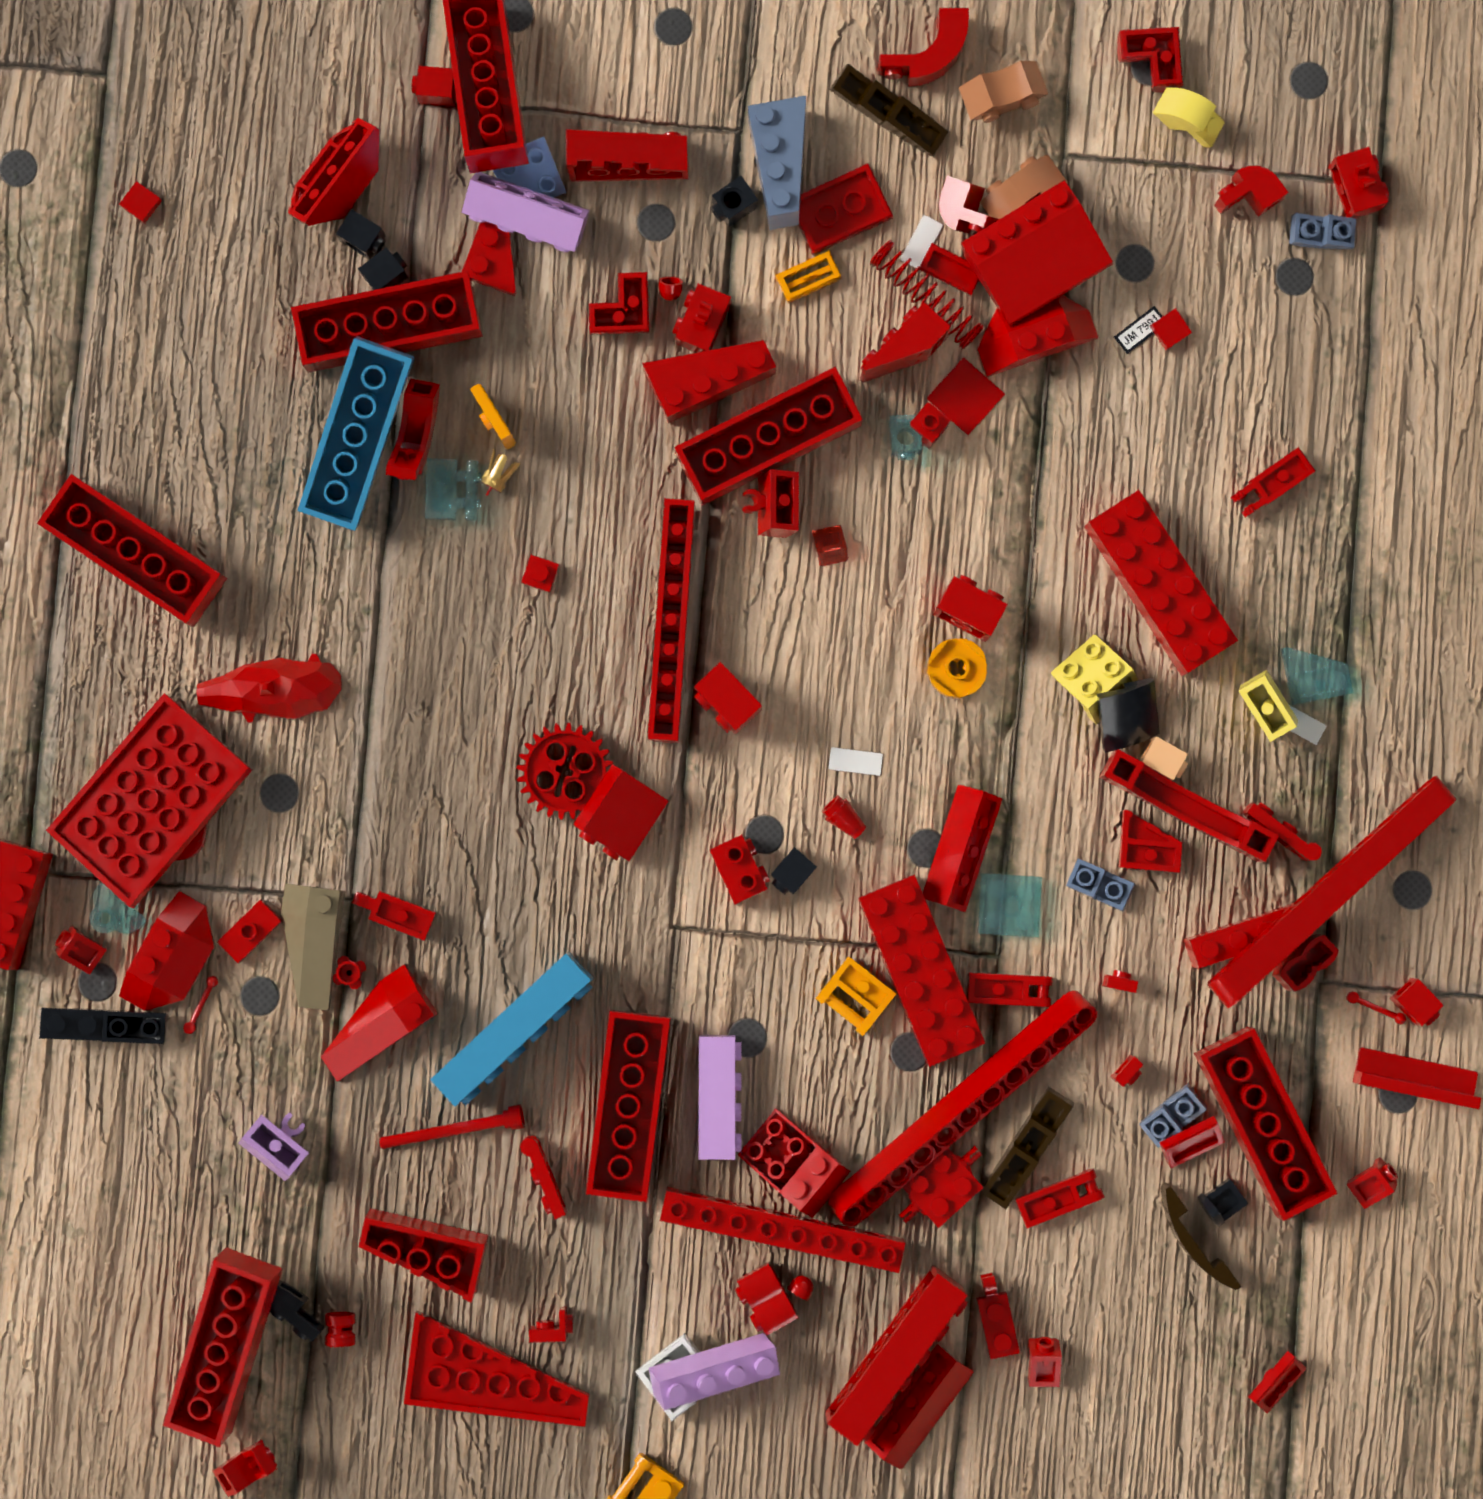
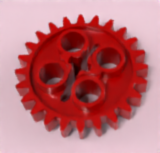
[516,723,614,820]

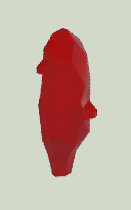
[196,654,342,723]

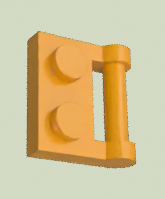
[815,956,896,1036]
[607,1452,684,1499]

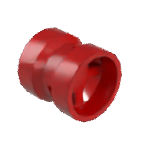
[325,1311,356,1347]

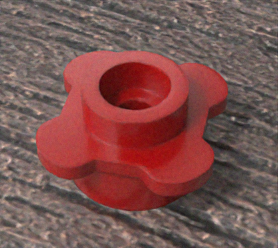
[333,956,367,990]

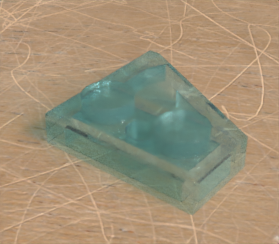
[1281,647,1353,705]

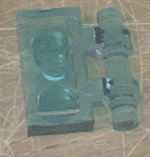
[425,458,481,521]

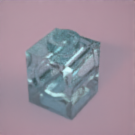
[888,414,922,461]

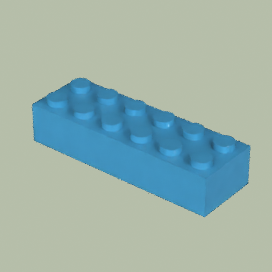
[297,336,414,531]
[430,952,594,1106]

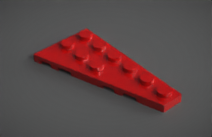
[403,1311,590,1427]

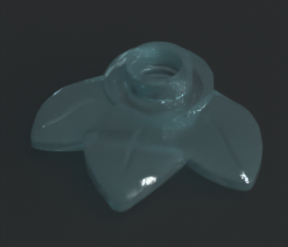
[89,882,147,934]

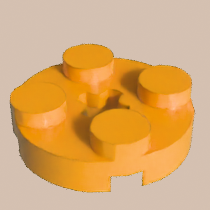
[927,638,987,699]

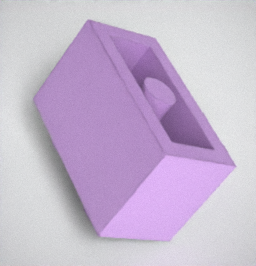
[238,1113,309,1181]

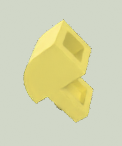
[1153,87,1225,148]

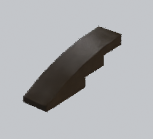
[829,64,949,157]
[980,1087,1074,1209]

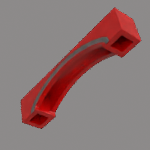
[1099,749,1279,863]

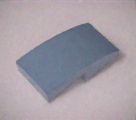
[1289,213,1356,249]
[1066,858,1135,912]
[1139,1083,1208,1148]

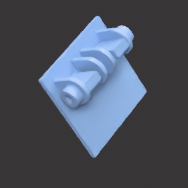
[493,136,567,198]

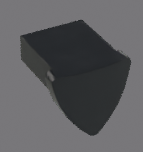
[1198,1178,1248,1227]

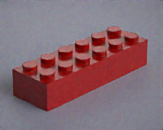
[443,0,529,174]
[291,271,483,373]
[674,366,863,506]
[37,474,228,628]
[1084,490,1238,676]
[857,875,986,1067]
[586,1010,671,1202]
[1194,1026,1338,1221]
[163,1247,283,1447]
[825,1265,968,1447]

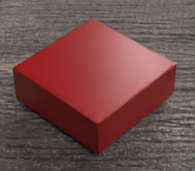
[119,181,162,224]
[1150,308,1192,351]

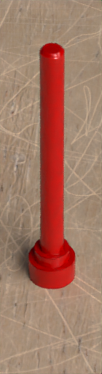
[379,1104,525,1149]

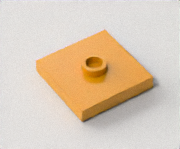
[470,383,516,450]

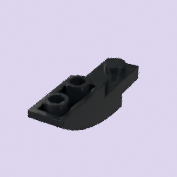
[39,1007,166,1044]
[270,1280,325,1342]

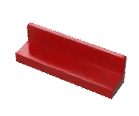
[923,785,1003,913]
[1353,1047,1481,1110]
[864,1344,974,1469]

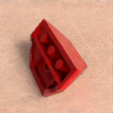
[288,118,379,226]
[977,295,1099,377]
[119,891,215,1011]

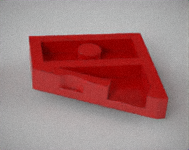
[462,221,517,296]
[1118,810,1182,873]

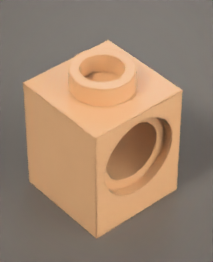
[1140,736,1188,781]

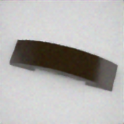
[1161,1182,1241,1290]

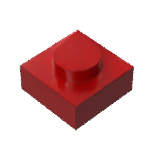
[521,555,560,593]
[1102,970,1139,993]
[1110,1055,1144,1087]

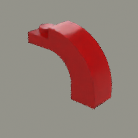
[878,8,969,87]
[386,378,440,480]

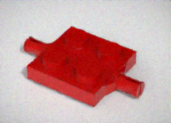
[898,1145,984,1228]

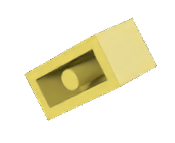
[1239,670,1298,742]

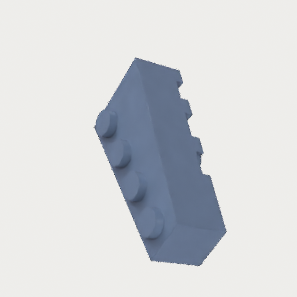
[748,95,806,230]

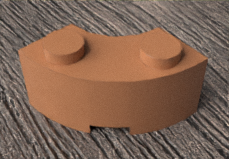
[958,60,1048,123]
[980,154,1068,219]

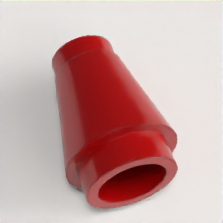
[822,795,867,839]

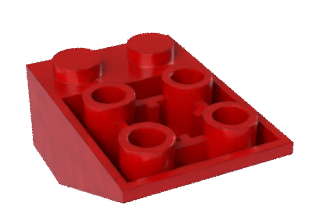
[860,302,951,383]
[738,1108,851,1218]

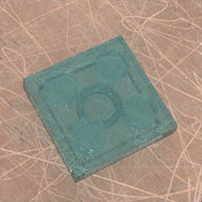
[978,873,1042,937]

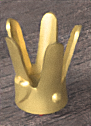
[481,449,520,496]

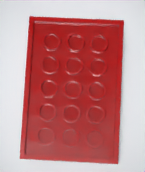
[46,693,252,909]

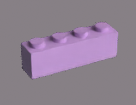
[462,172,590,252]
[699,1035,741,1160]
[649,1333,780,1410]

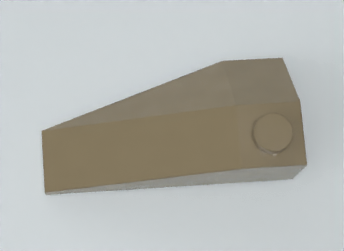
[281,883,346,1011]

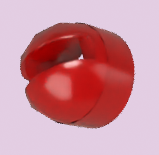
[659,276,683,301]
[787,1276,813,1302]

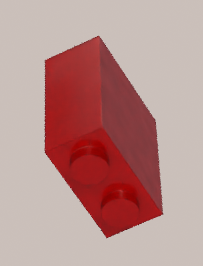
[573,764,669,861]

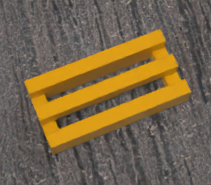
[775,251,842,304]

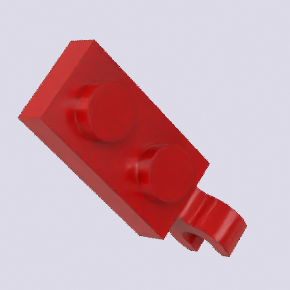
[352,891,436,941]
[976,1272,1020,1360]

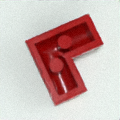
[1117,27,1183,93]
[589,272,649,335]

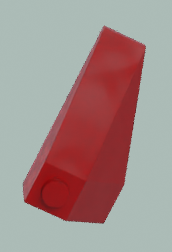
[321,964,438,1082]

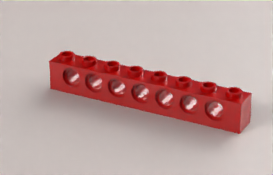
[648,498,695,743]
[660,1187,906,1273]

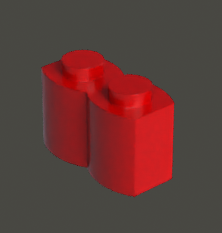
[1272,934,1339,992]
[735,1262,799,1336]

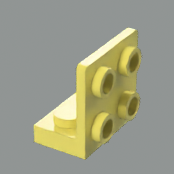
[1051,635,1138,725]

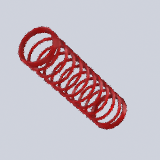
[870,240,984,349]

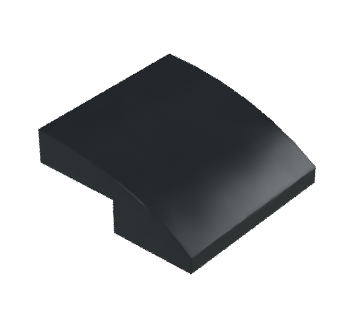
[1097,678,1160,753]

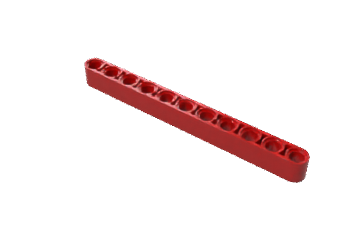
[1207,776,1457,1008]
[828,990,1097,1227]

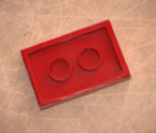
[798,163,893,255]

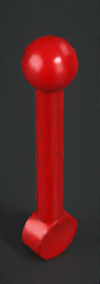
[183,976,218,1034]
[1346,991,1406,1025]

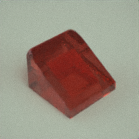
[812,525,848,566]

